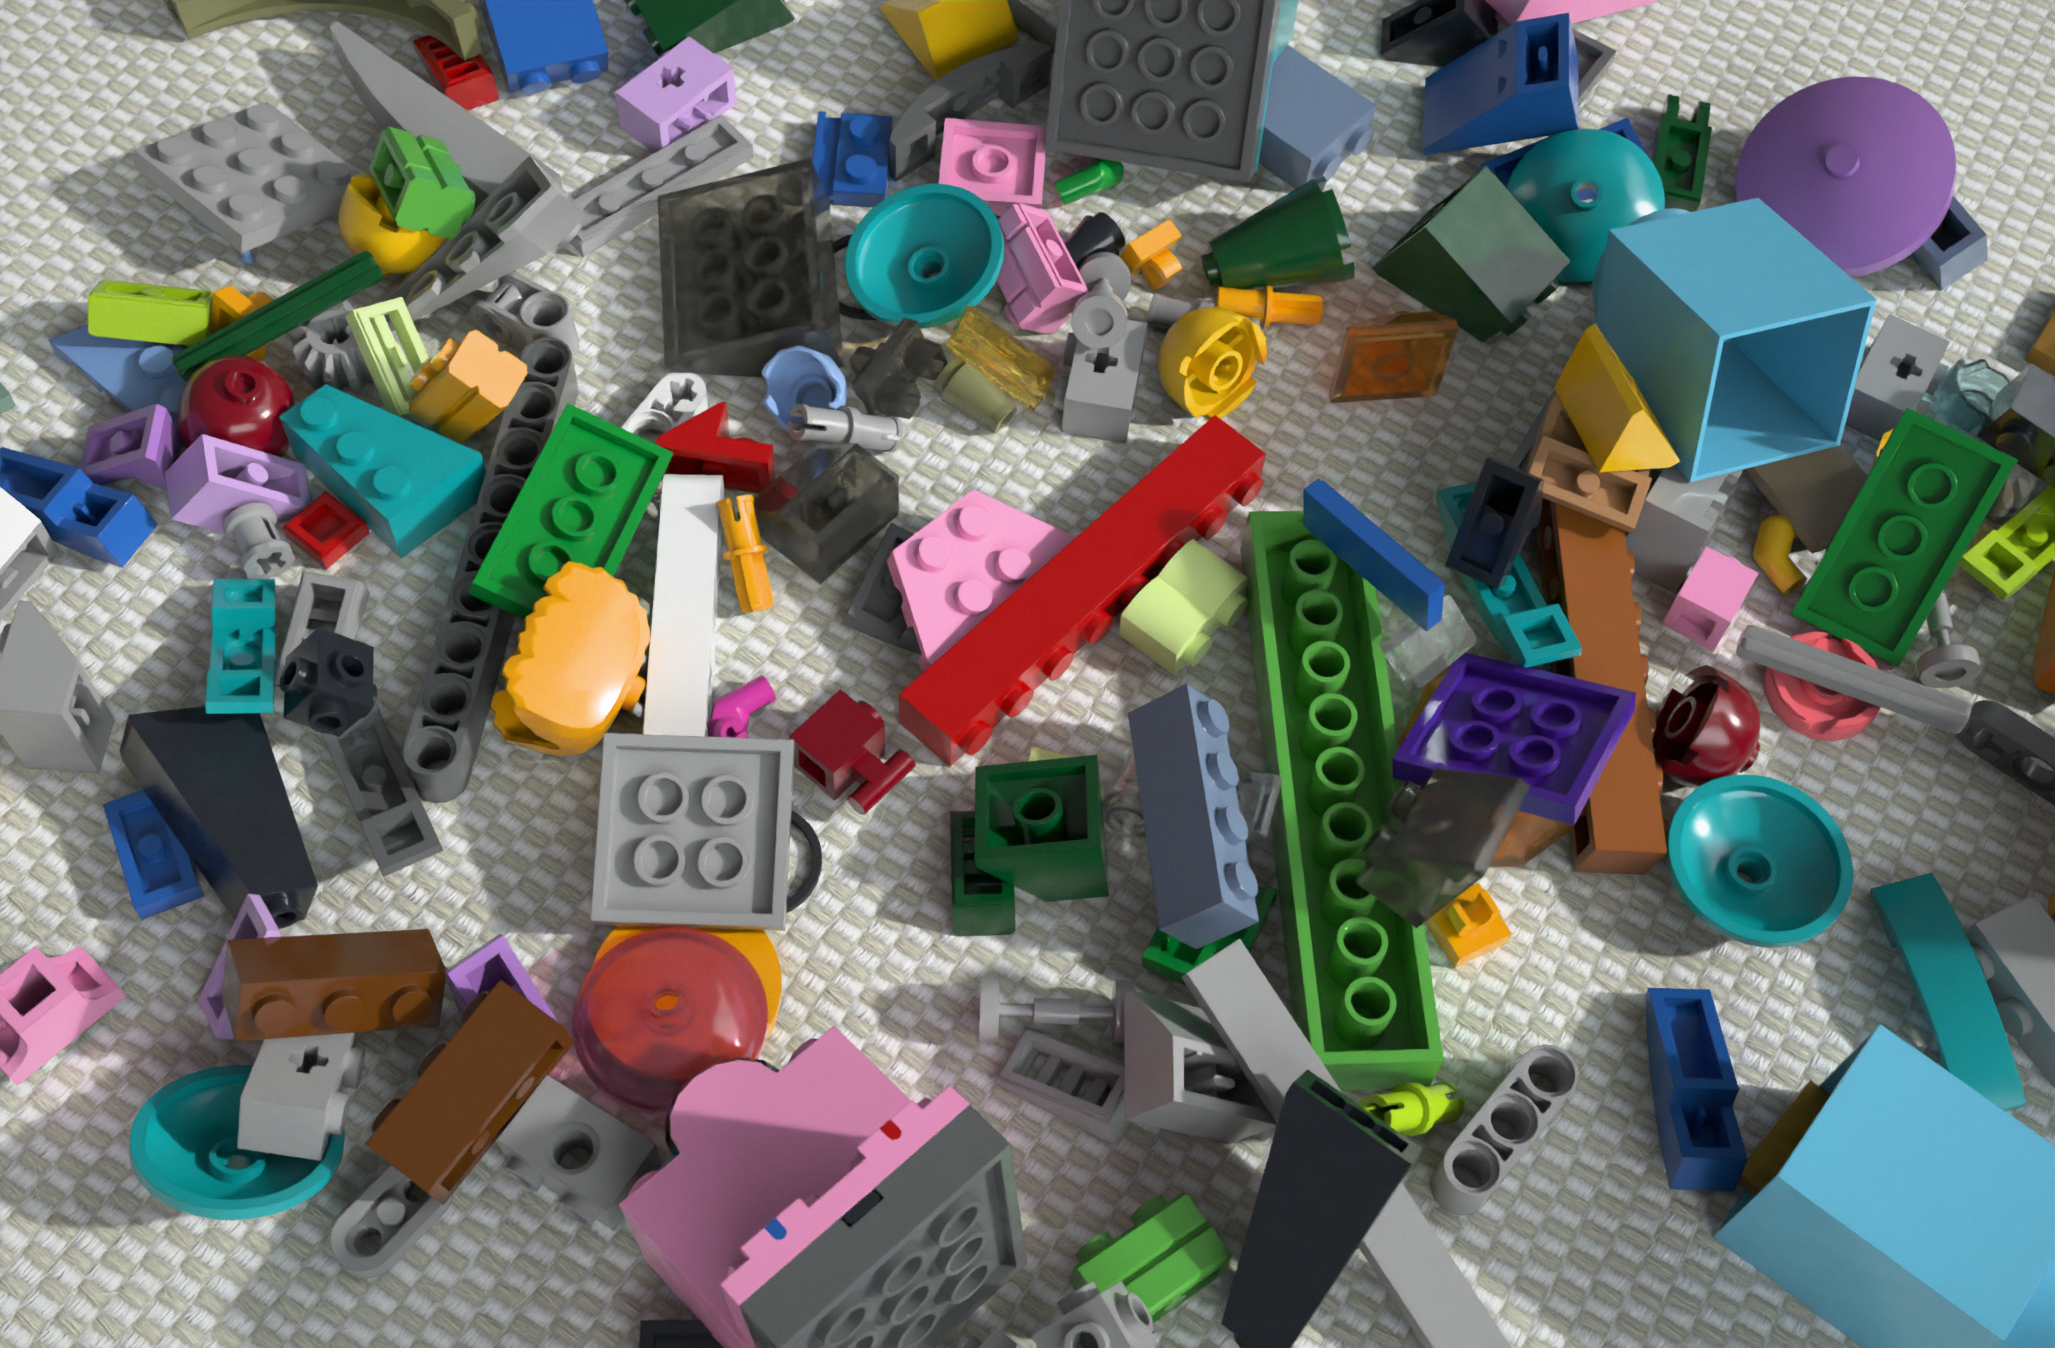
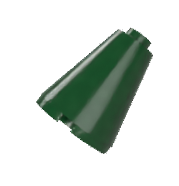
[1201,176,1355,290]

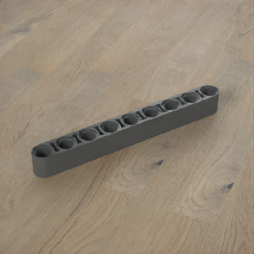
[403,337,578,803]

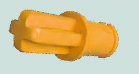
[1216,285,1323,329]
[716,495,774,613]

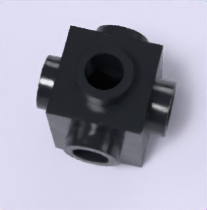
[280,627,377,737]

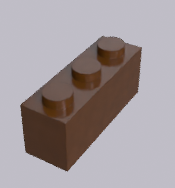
[222,929,446,1041]
[365,980,575,1205]

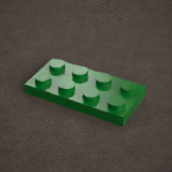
[469,403,674,619]
[1791,407,2018,667]

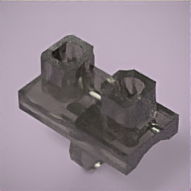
[849,317,948,420]

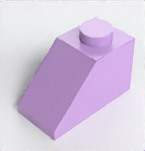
[165,434,311,533]

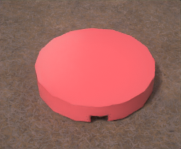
[1764,631,1881,742]

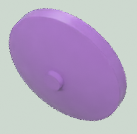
[1735,76,1957,277]

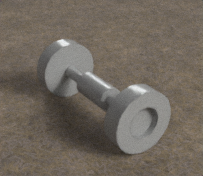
[1071,252,1131,349]
[1917,565,1981,688]
[978,977,1135,1045]

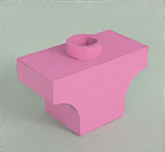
[0,945,127,1086]

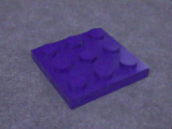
[1392,651,1636,825]

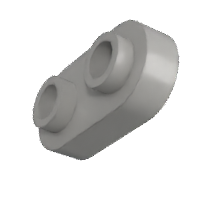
[330,1165,454,1278]

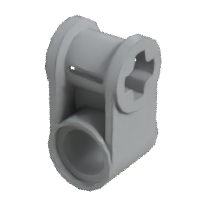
[469,271,579,357]

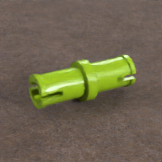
[1358,1081,1465,1136]

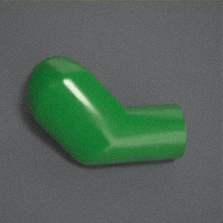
[1054,158,1124,206]

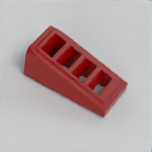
[413,35,499,111]

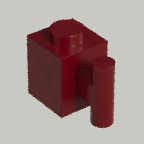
[789,689,916,815]

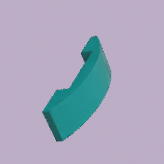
[1436,482,1582,668]
[205,579,275,714]
[1870,873,2027,1111]

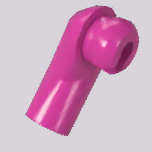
[708,675,776,738]

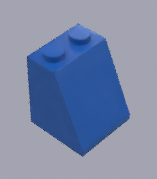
[478,0,609,95]

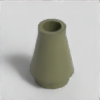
[934,353,1017,433]

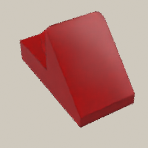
[656,402,775,495]

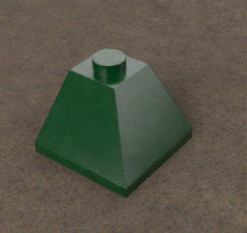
[975,755,1109,902]

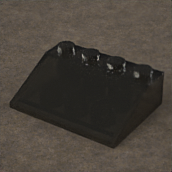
[657,158,844,378]

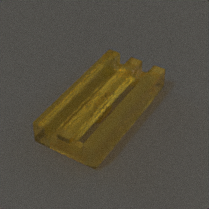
[944,305,1056,411]

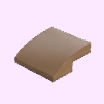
[1526,396,1652,533]

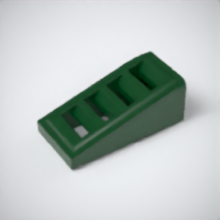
[950,811,1016,936]

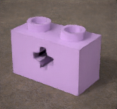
[615,36,736,153]

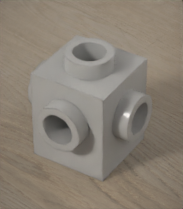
[1031,1281,1158,1348]

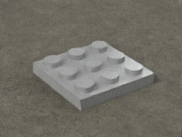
[134,101,361,253]
[590,733,795,931]

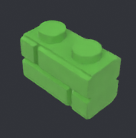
[369,126,475,240]
[1071,1191,1232,1324]

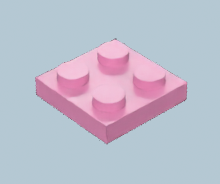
[938,118,1047,216]

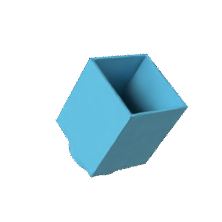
[1592,198,1877,482]
[1713,1024,2055,1348]

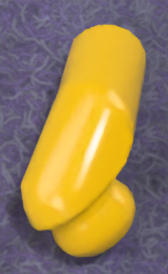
[1752,513,1807,596]

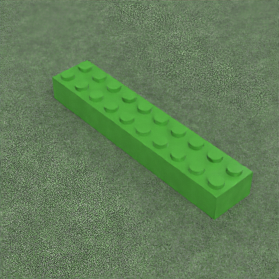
[1240,510,1444,1091]

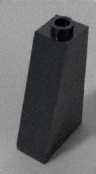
[119,706,318,929]
[1221,1069,1423,1348]

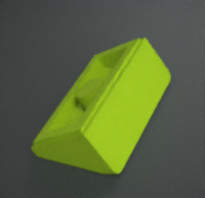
[88,279,212,346]

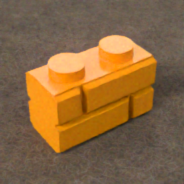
[408,330,528,444]

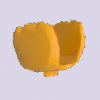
[490,561,650,757]

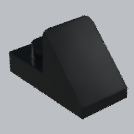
[1445,457,1544,589]

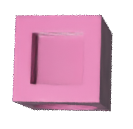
[1662,546,1759,652]

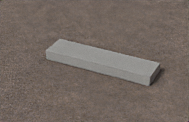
[570,114,753,257]

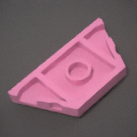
[887,490,1076,672]

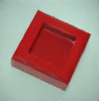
[282,491,369,570]

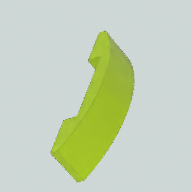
[1958,485,2055,600]

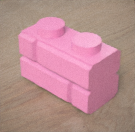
[994,203,1089,334]

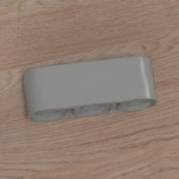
[1431,1044,1578,1216]

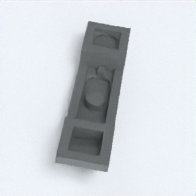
[889,43,1052,181]
[321,702,443,877]

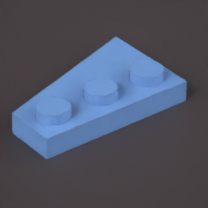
[49,324,186,444]

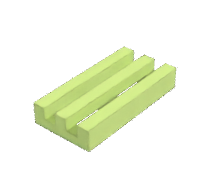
[345,297,428,418]

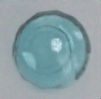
[1936,358,2011,435]

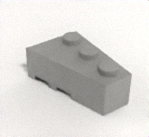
[1625,465,1744,594]

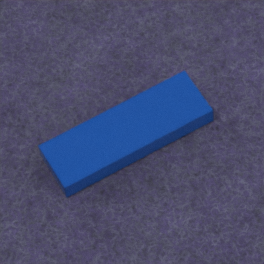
[1303,479,1445,631]

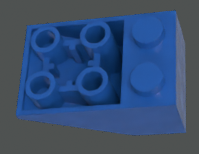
[1422,12,1578,155]

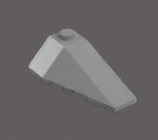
[380,156,587,332]

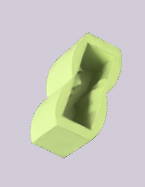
[1119,539,1248,675]

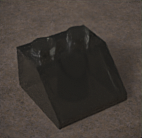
[1356,768,1531,928]

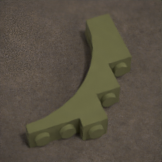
[163,0,483,61]

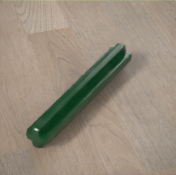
[172,251,384,382]

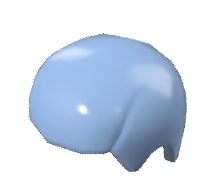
[762,345,847,431]

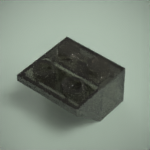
[737,443,899,585]

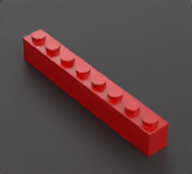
[899,415,1266,767]

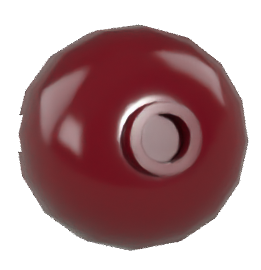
[177,355,295,457]
[1652,665,1760,788]

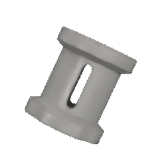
[223,502,295,579]

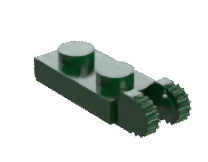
[1651,94,1712,212]

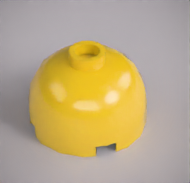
[338,174,445,277]
[1157,306,1267,419]

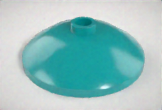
[1507,129,1665,284]
[845,184,1004,329]
[1665,774,1853,948]
[129,1065,345,1221]

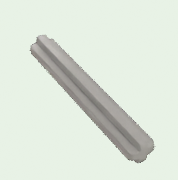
[1736,625,1972,734]

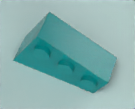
[279,384,486,559]

